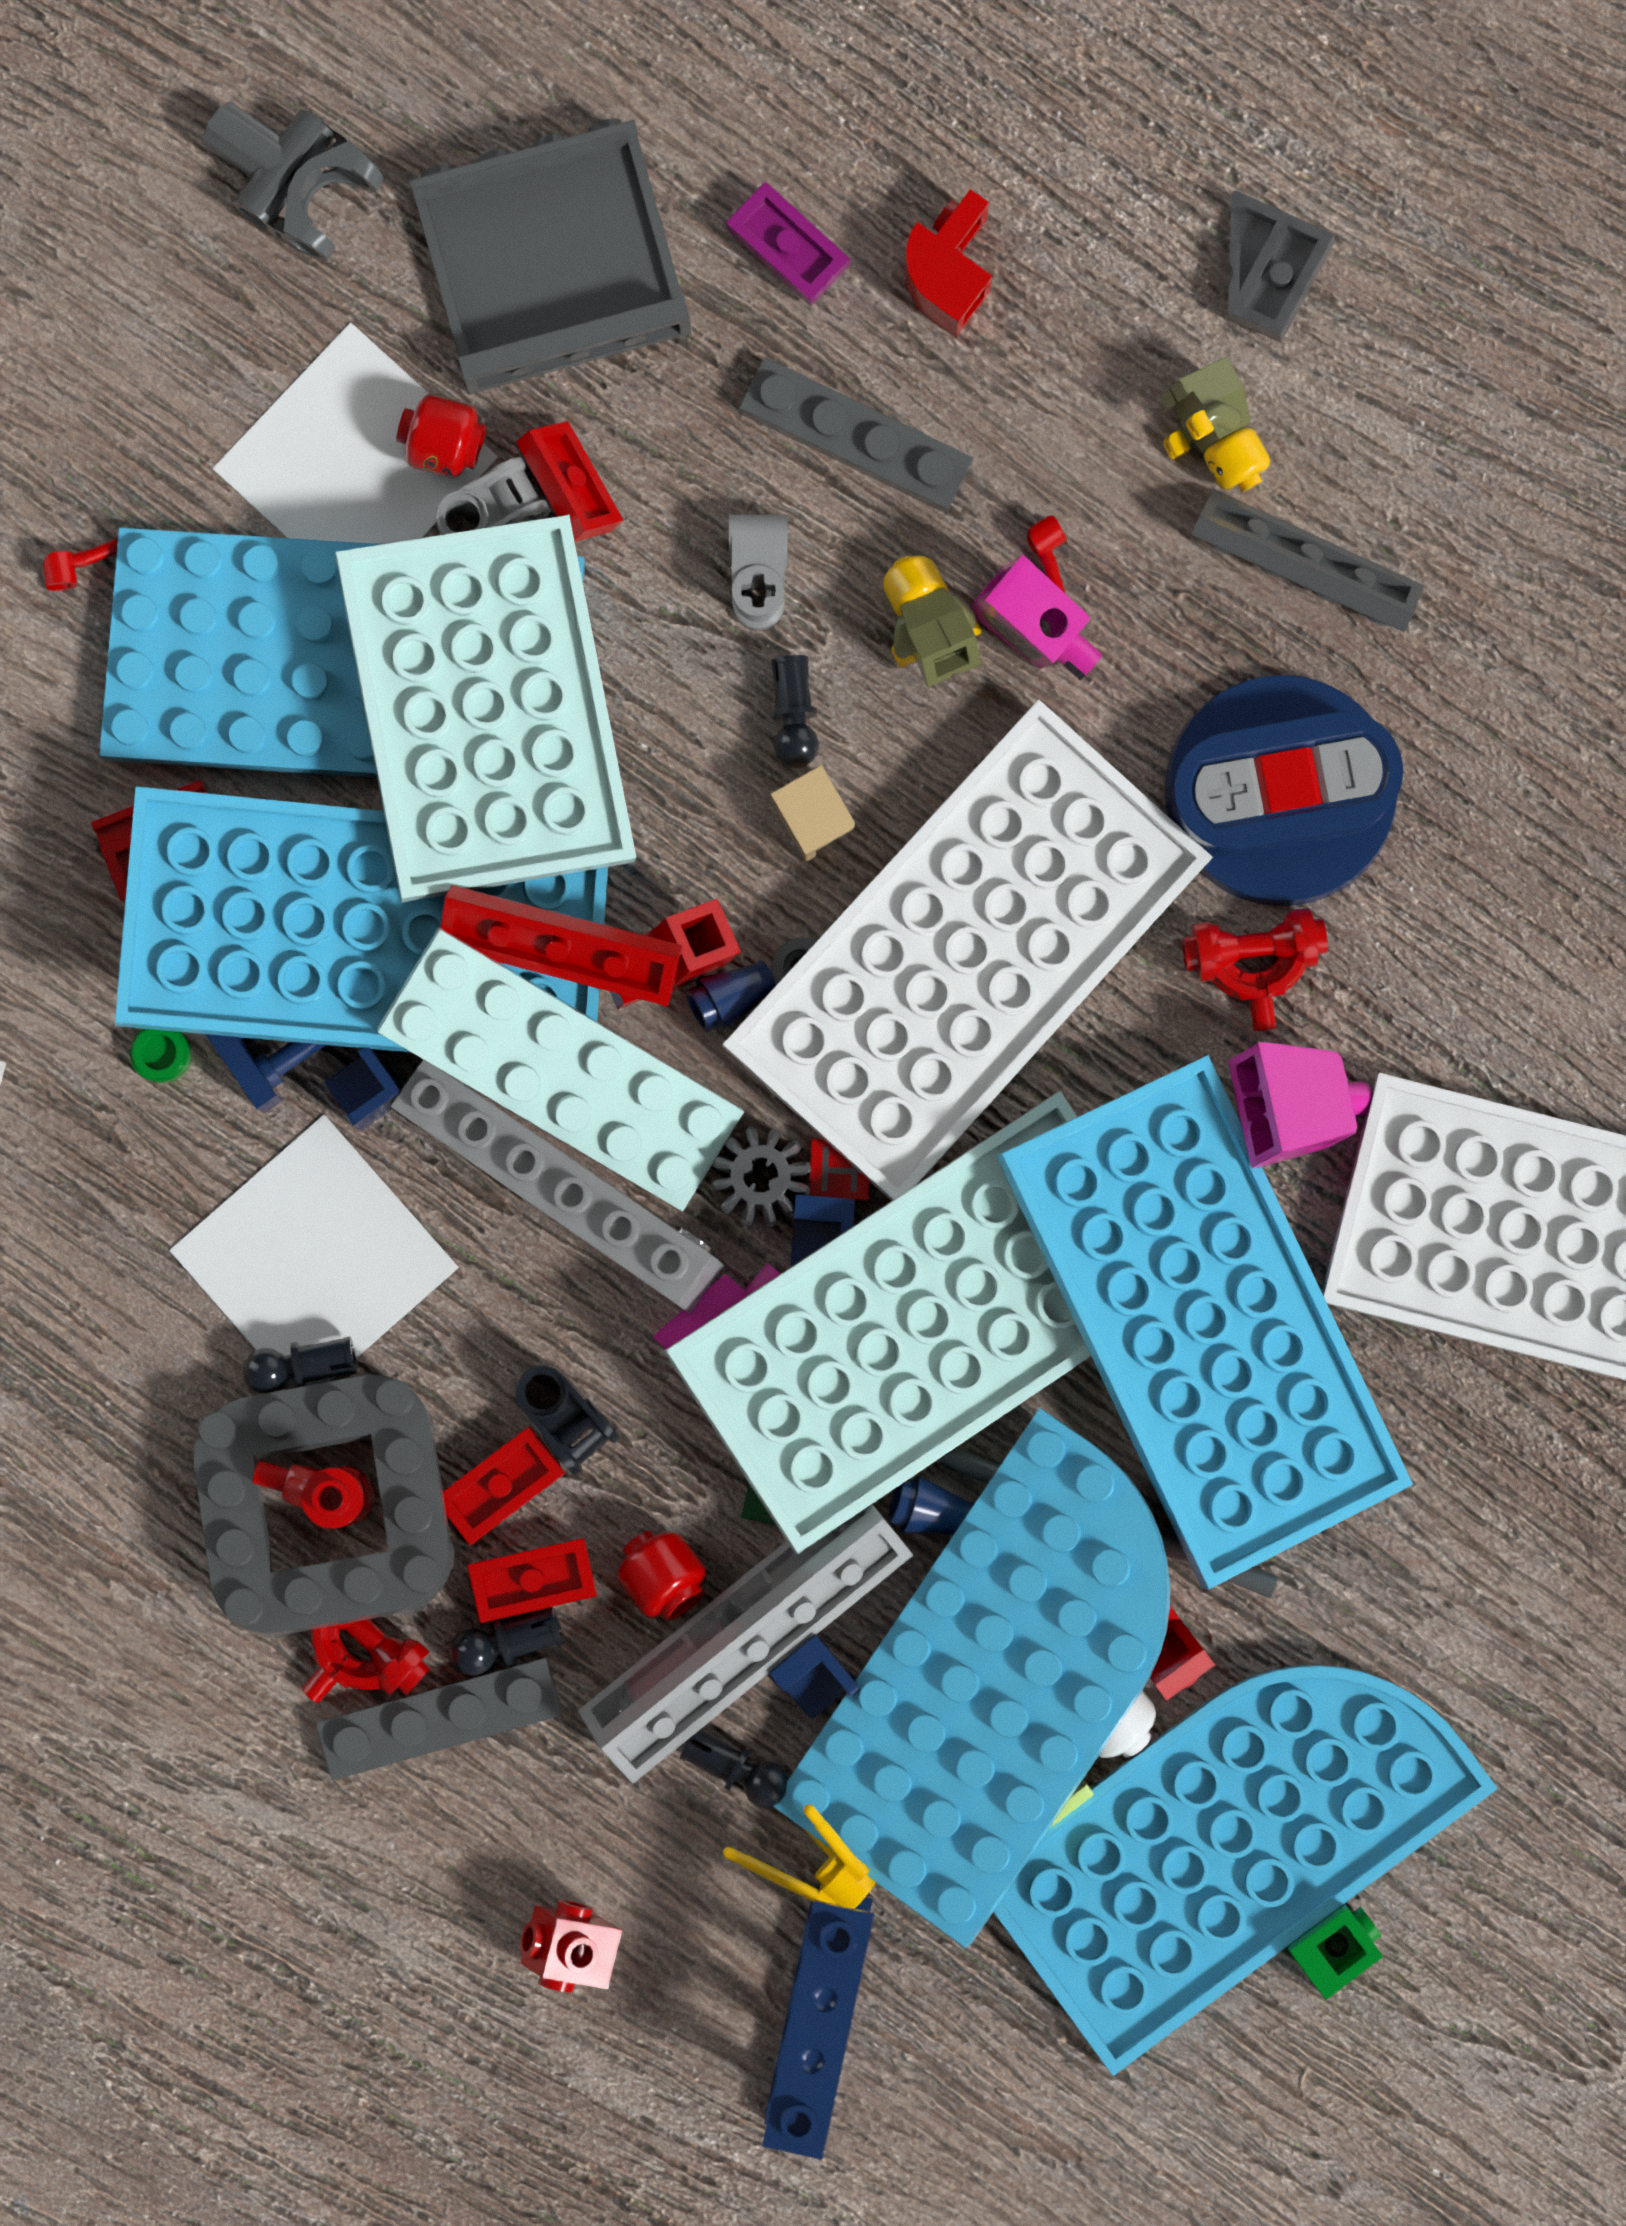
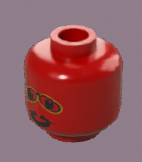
[396,394,486,479]

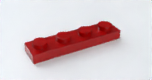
[440,885,683,1007]

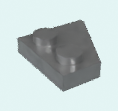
[1228,189,1335,343]

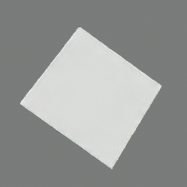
[212,322,498,544]
[169,1115,459,1389]

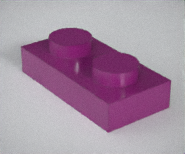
[726,181,850,307]

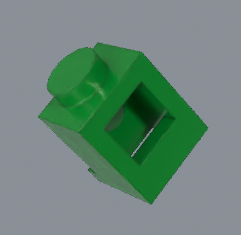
[1286,1904,1384,2000]

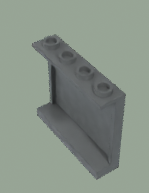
[409,118,692,395]

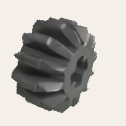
[711,1127,811,1227]

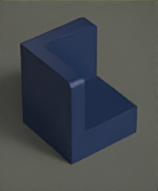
[324,1048,402,1131]
[790,1195,855,1266]
[769,1634,861,1718]

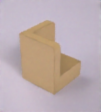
[771,765,855,862]

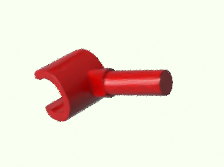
[1026,515,1067,594]
[43,539,118,591]

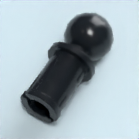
[771,655,819,768]
[243,1336,358,1394]
[450,1607,564,1676]
[680,1727,790,1809]

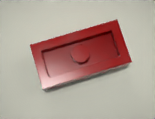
[516,421,624,542]
[443,1426,566,1546]
[467,1538,598,1623]

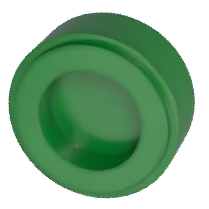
[130,1029,192,1084]

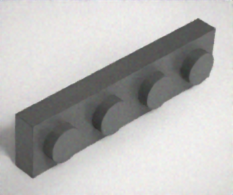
[739,357,973,514]
[1191,489,1424,632]
[316,1657,563,1781]

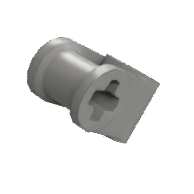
[436,457,552,535]
[729,515,787,631]

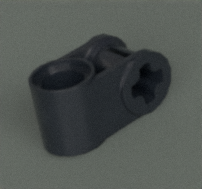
[516,1364,621,1476]

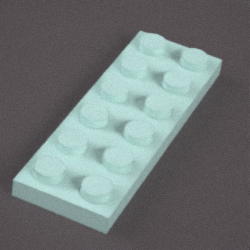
[377,927,744,1211]

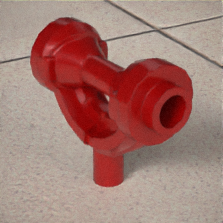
[1182,908,1328,1031]
[252,1461,376,1529]
[302,1619,431,1703]

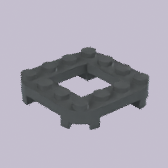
[193,1375,455,1639]

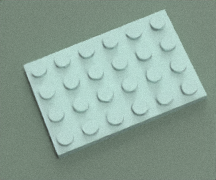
[335,515,636,903]

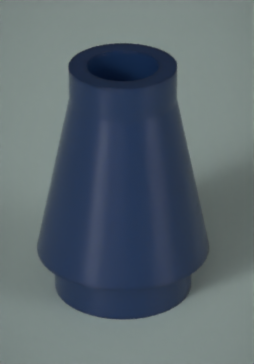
[685,960,776,1033]
[888,1475,975,1535]

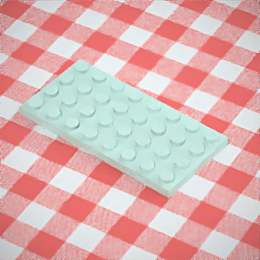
[664,1091,1091,1554]

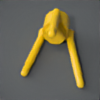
[723,1804,876,1908]

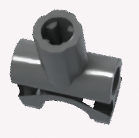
[202,101,385,261]

